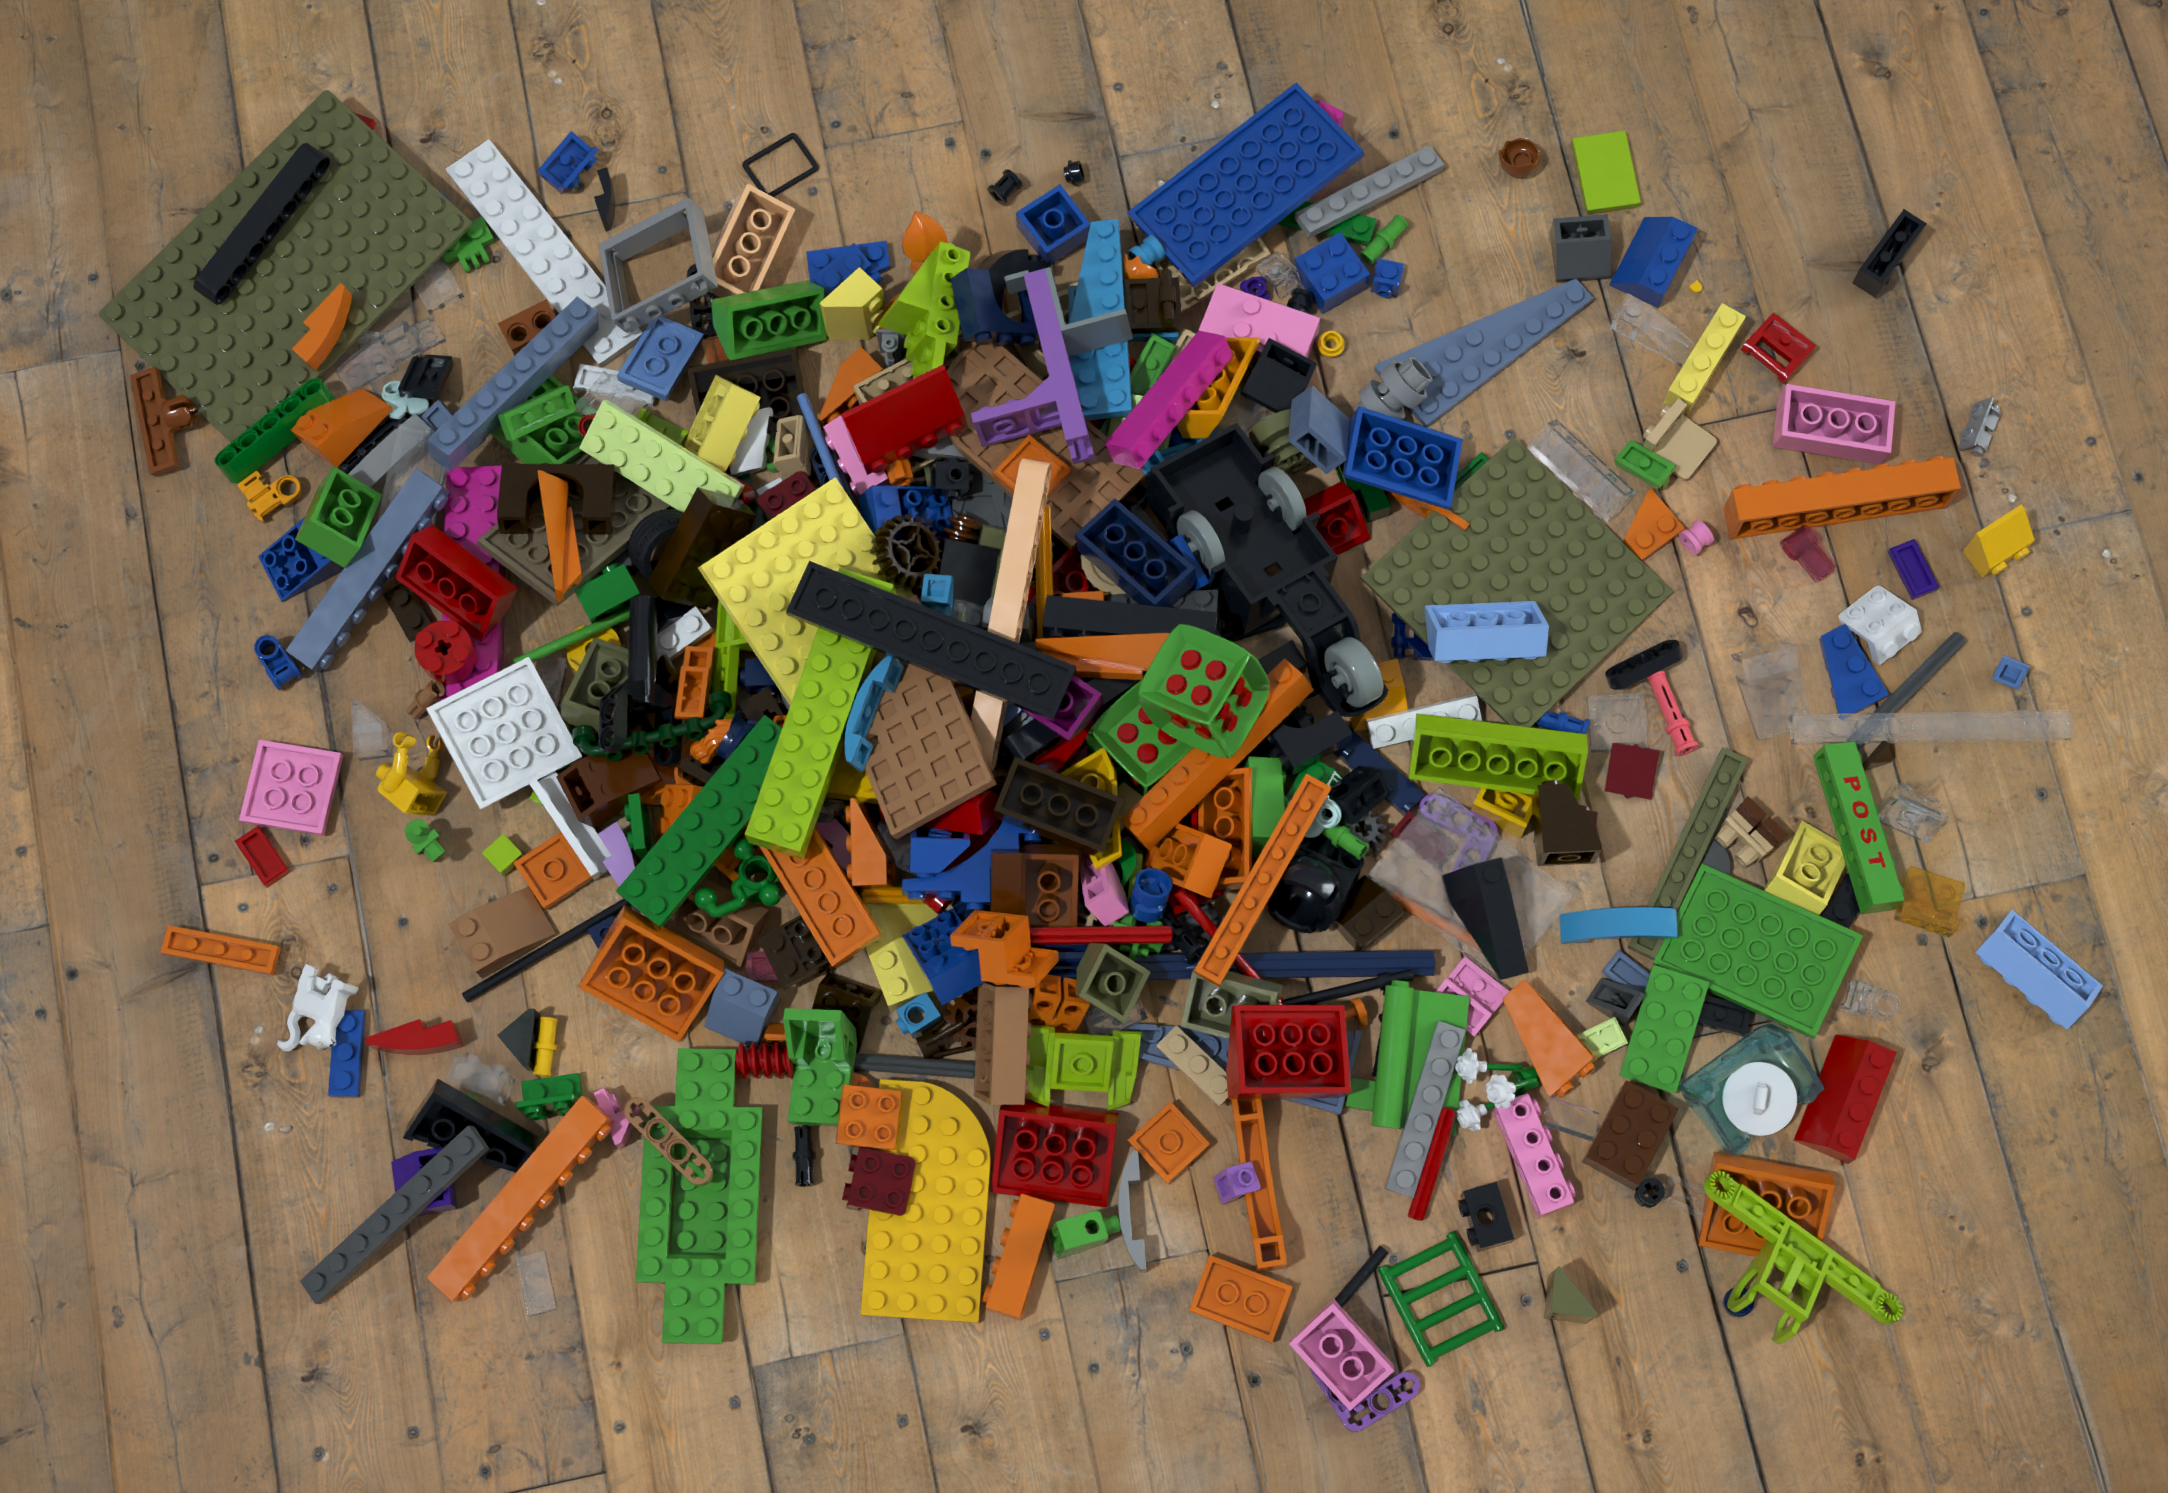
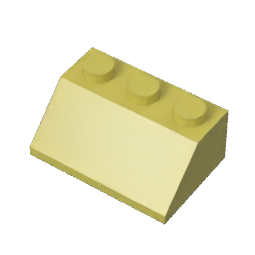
[819,267,886,340]
[682,375,761,473]

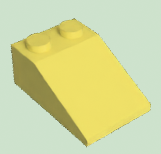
[1763,821,1846,915]

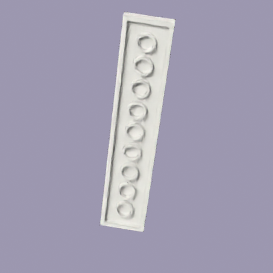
[445,139,643,368]

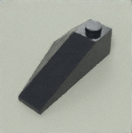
[1441,857,1529,980]

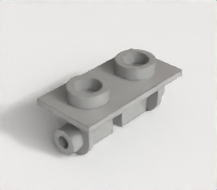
[876,328,907,367]
[1957,397,2001,457]

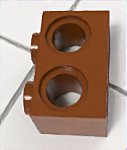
[498,299,556,356]

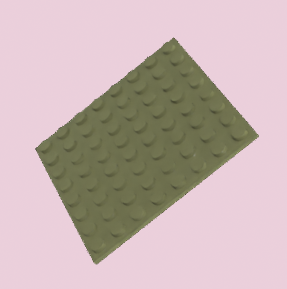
[1360,437,1673,727]

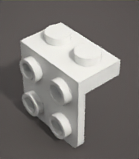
[1838,586,1922,665]

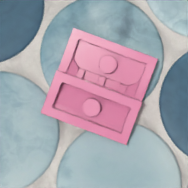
[1436,956,1510,1037]

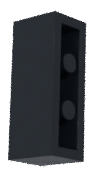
[1853,209,1927,298]

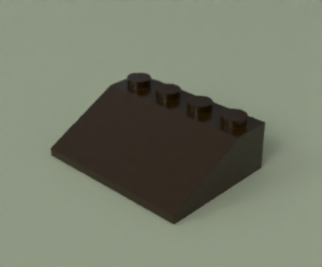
[687,347,808,437]

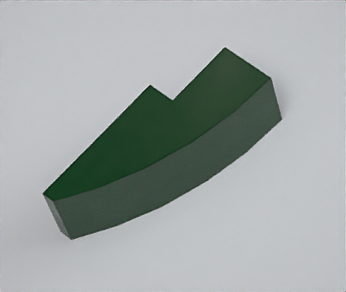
[1335,462,1391,523]

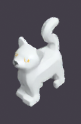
[277,964,359,1051]

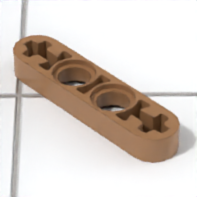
[624,1097,714,1187]

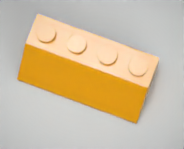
[1177,337,1260,438]

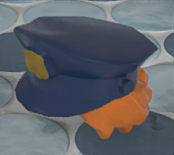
[690,710,758,764]

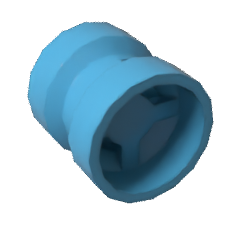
[1128,235,1166,266]

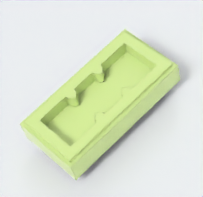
[1577,1017,1629,1059]

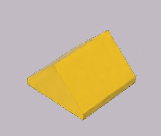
[1471,788,1533,838]

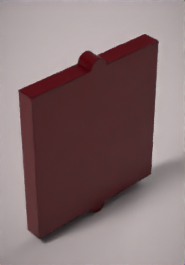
[1604,743,1659,800]

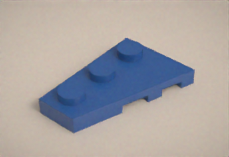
[1819,624,1889,723]

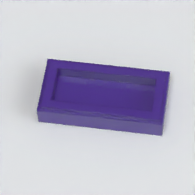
[1888,539,1939,600]

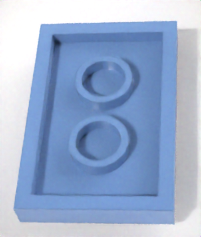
[617,316,704,402]

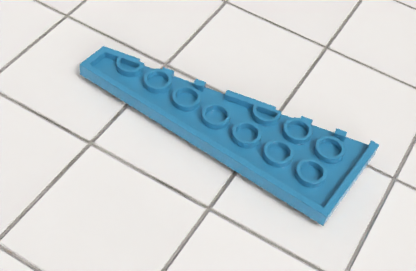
[1069,219,1133,421]

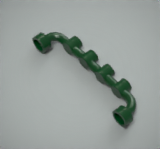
[572,691,732,762]

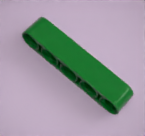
[214,378,336,483]

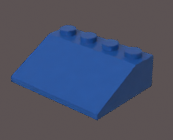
[1344,406,1463,510]

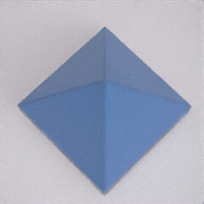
[1991,655,2030,690]

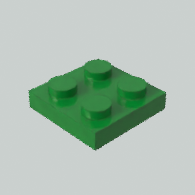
[624,793,652,860]

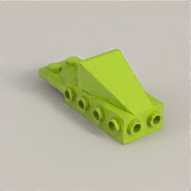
[878,241,970,379]

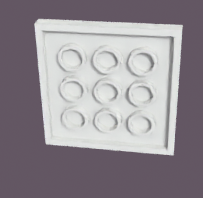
[426,657,582,810]

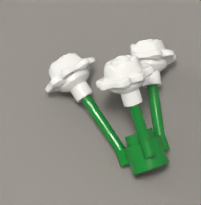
[1455,1048,1540,1132]

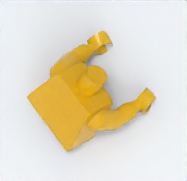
[376,732,447,816]

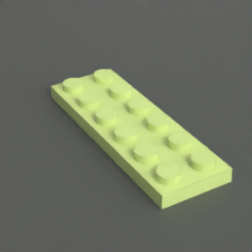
[579,400,745,513]

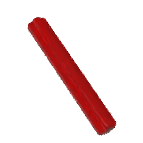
[1408,1107,1456,1221]

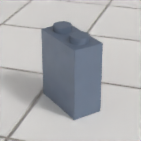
[1288,385,1350,474]

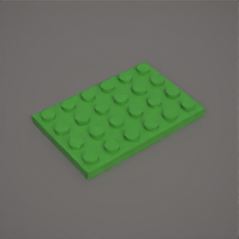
[1653,864,1863,1039]

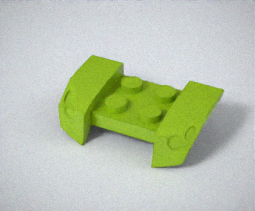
[1026,1025,1142,1111]

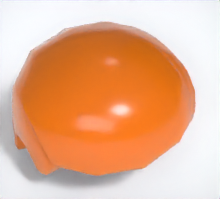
[1122,254,1159,282]

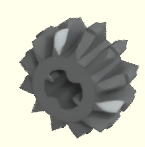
[1339,810,1387,856]

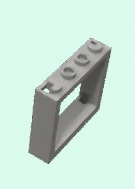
[599,197,718,334]

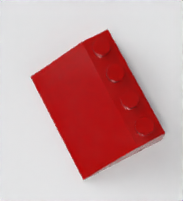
[841,364,968,475]
[1226,1005,1351,1099]
[991,1101,1119,1208]

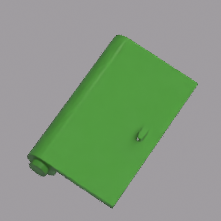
[1371,980,1469,1136]

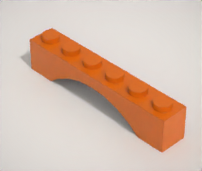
[1230,1099,1287,1273]

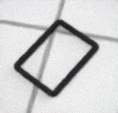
[742,133,818,197]

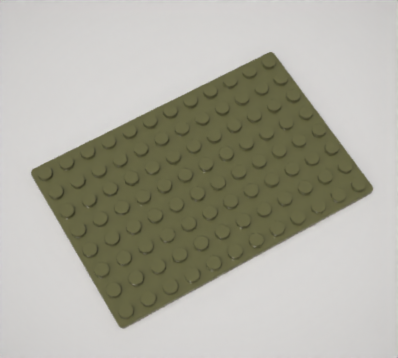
[99,90,472,442]

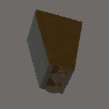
[1531,780,1602,866]

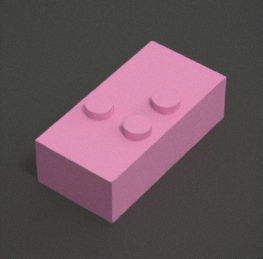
[1198,283,1320,362]
[1773,384,1895,464]

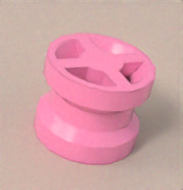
[1679,520,1714,555]

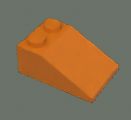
[291,388,393,468]
[1142,823,1232,899]

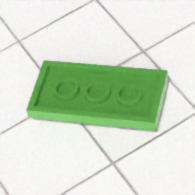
[1619,965,1710,1094]

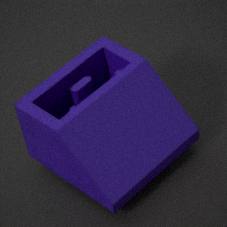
[391,1147,457,1217]

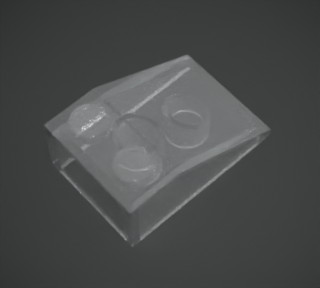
[1878,783,1950,843]

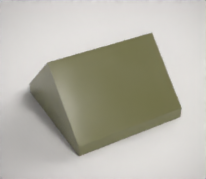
[1544,1266,1598,1324]

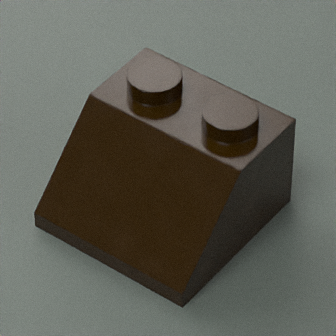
[1333,875,1405,951]

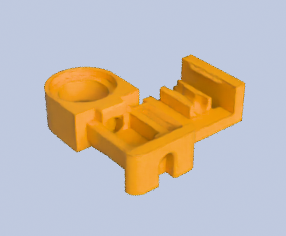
[237,470,302,524]

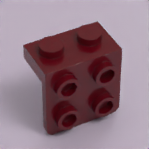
[757,471,816,521]
[842,1147,916,1216]

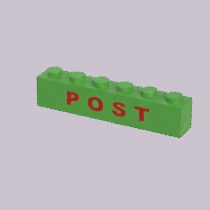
[1813,741,1904,915]

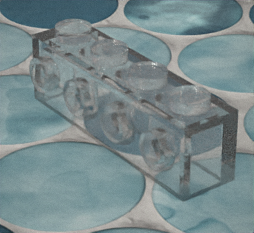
[1527,419,1637,522]

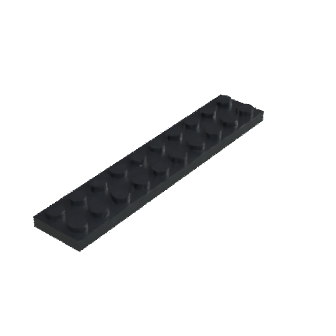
[786,561,1077,721]

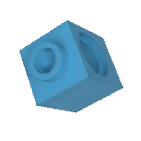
[895,993,942,1039]

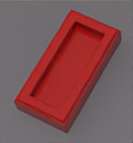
[235,825,291,888]

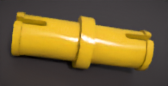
[533,1017,558,1077]

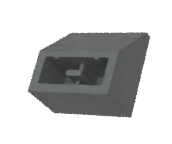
[1550,214,1611,282]

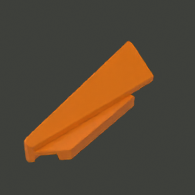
[537,470,583,603]
[1035,633,1170,680]

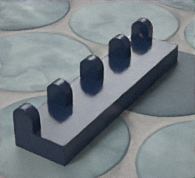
[1333,727,1425,816]

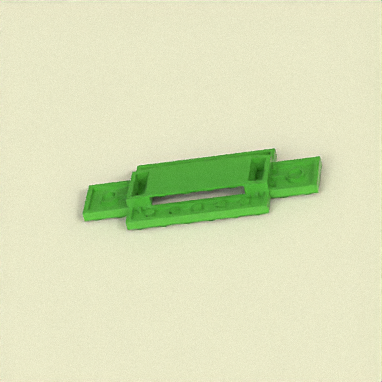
[636,1048,763,1345]

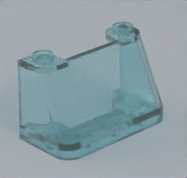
[1678,1024,1825,1156]

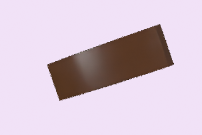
[989,849,1022,915]

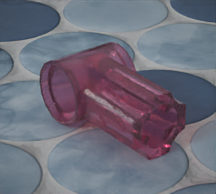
[1780,525,1836,583]

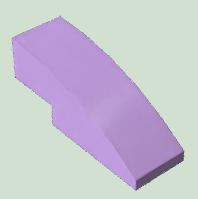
[598,822,641,913]

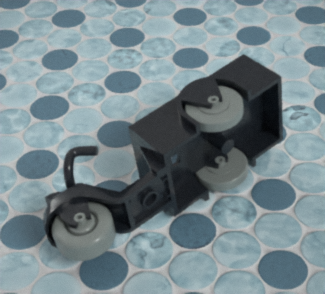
[1145,423,1388,717]

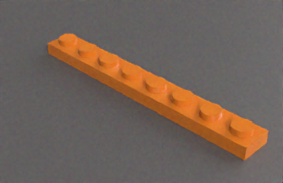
[1194,774,1332,987]

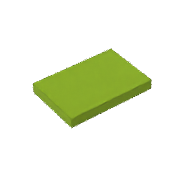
[1571,130,1641,215]

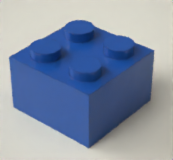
[1016,184,1090,264]
[1293,232,1370,314]

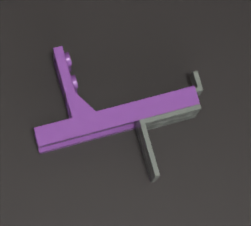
[971,267,1133,464]

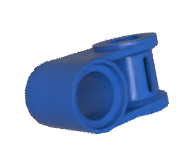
[254,635,303,691]

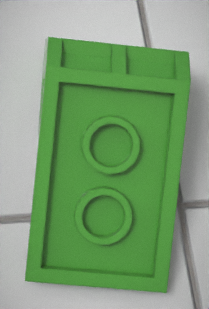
[783,1008,857,1126]

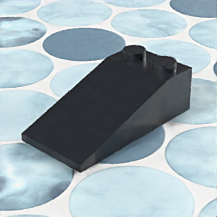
[938,537,1000,629]

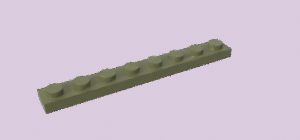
[1627,747,1748,961]

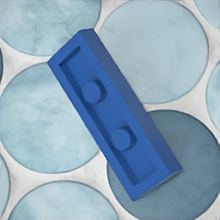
[328,1010,366,1098]

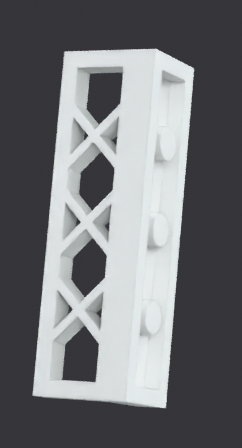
[528,771,611,881]

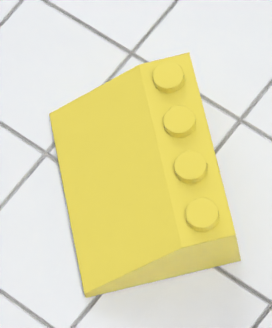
[859,884,944,1013]

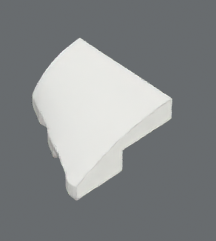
[729,407,773,477]

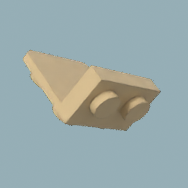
[1642,398,1717,481]

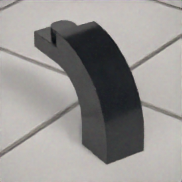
[976,249,1051,310]

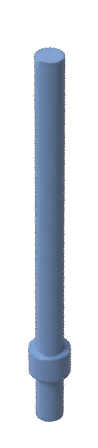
[797,393,846,492]

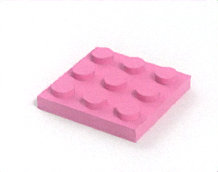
[239,740,343,836]

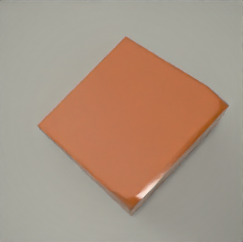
[764,1023,786,1045]

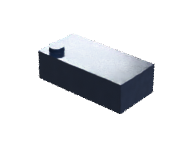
[1075,498,1196,607]

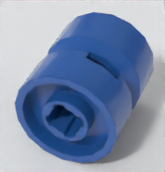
[1128,868,1173,923]

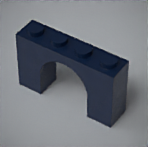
[951,268,1055,347]

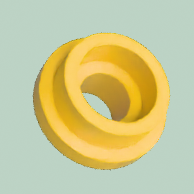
[1317,331,1345,358]

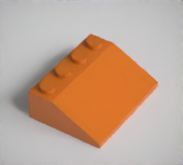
[578,905,724,1042]
[1698,1151,1835,1257]

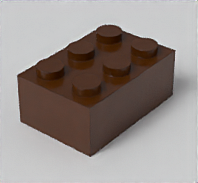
[1582,1080,1679,1190]

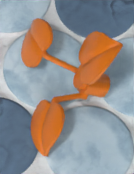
[880,211,976,337]

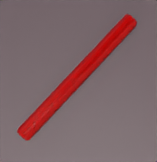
[1029,926,1173,945]

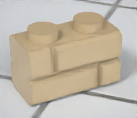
[773,415,813,480]

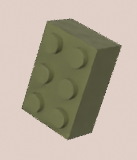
[1181,967,1283,1039]

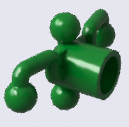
[694,837,782,918]

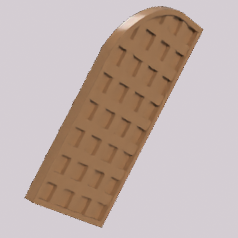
[947,342,1147,551]
[865,595,996,840]

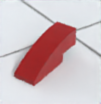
[364,1019,463,1055]

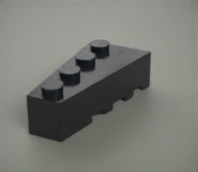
[403,1079,539,1173]

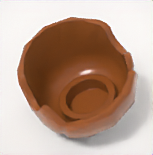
[1498,138,1541,177]

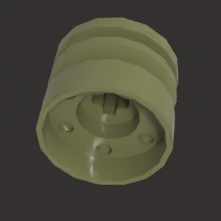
[1249,409,1313,476]

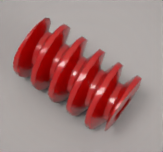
[735,1042,795,1079]

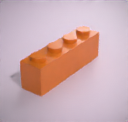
[982,1194,1056,1321]

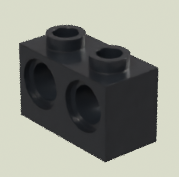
[1325,766,1391,825]

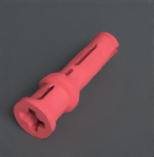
[1647,671,1699,756]

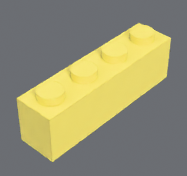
[1663,303,1746,415]

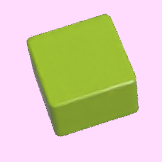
[482,834,524,876]

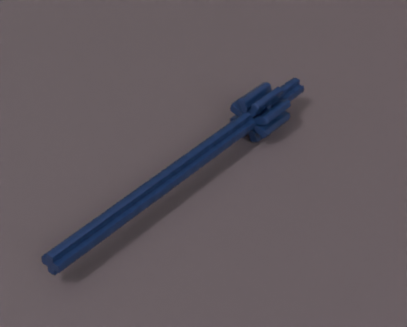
[1030,944,1435,991]

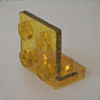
[1893,866,1965,938]

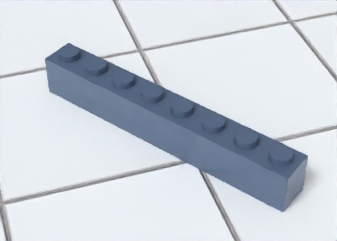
[427,296,599,472]
[286,468,450,673]

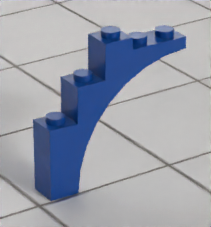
[902,765,1047,912]

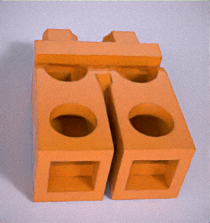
[1028,974,1090,1034]

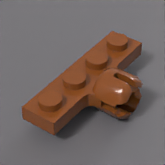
[130,367,198,477]

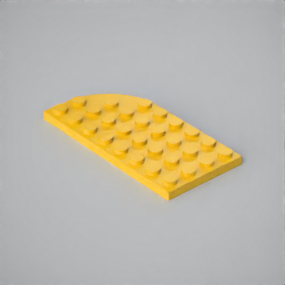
[860,1079,991,1323]

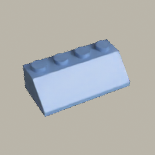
[1425,601,1549,663]
[1975,910,2103,1030]

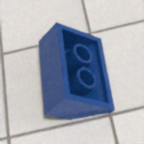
[1609,217,1698,308]
[910,826,970,877]

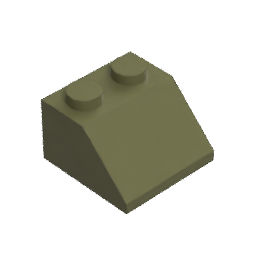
[1076,943,1151,1024]

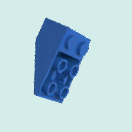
[859,485,953,541]
[258,517,344,602]
[902,908,986,1005]

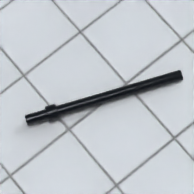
[1282,969,1414,1005]

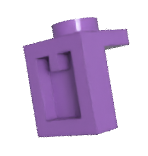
[1213,1162,1260,1205]

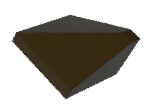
[1862,740,1894,771]

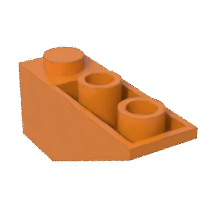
[818,347,883,431]

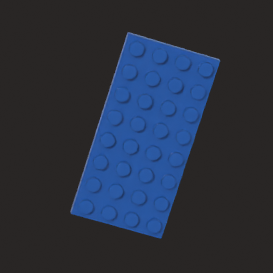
[1127,82,1364,287]

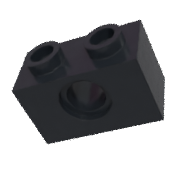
[1458,1182,1514,1252]

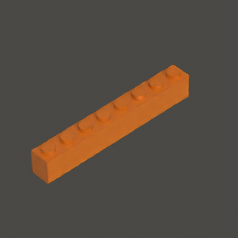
[1120,658,1314,851]
[427,1096,615,1302]

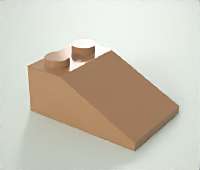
[448,887,557,979]

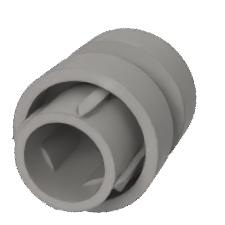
[1354,356,1432,420]

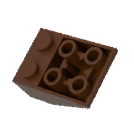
[556,749,662,829]

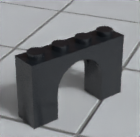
[1258,640,1353,776]

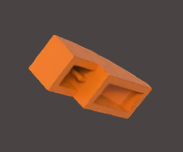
[292,283,352,371]

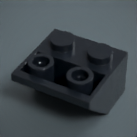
[1240,338,1317,413]

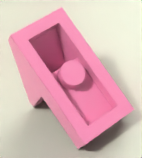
[593,1088,641,1150]

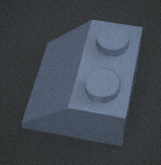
[704,969,781,1049]

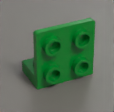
[516,1073,583,1121]

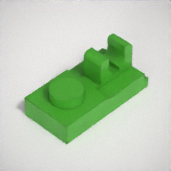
[1614,440,1676,490]

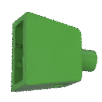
[1049,1210,1121,1260]

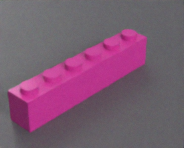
[1105,331,1233,469]

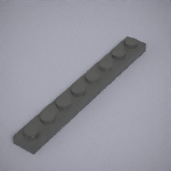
[300,1125,490,1304]

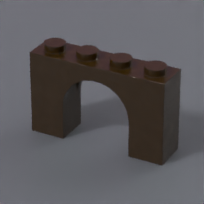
[497,463,616,534]

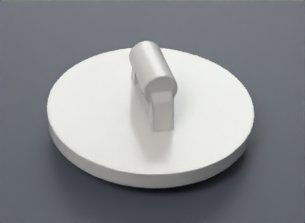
[1722,1062,1797,1136]

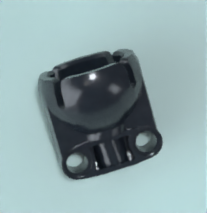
[1266,833,1365,933]

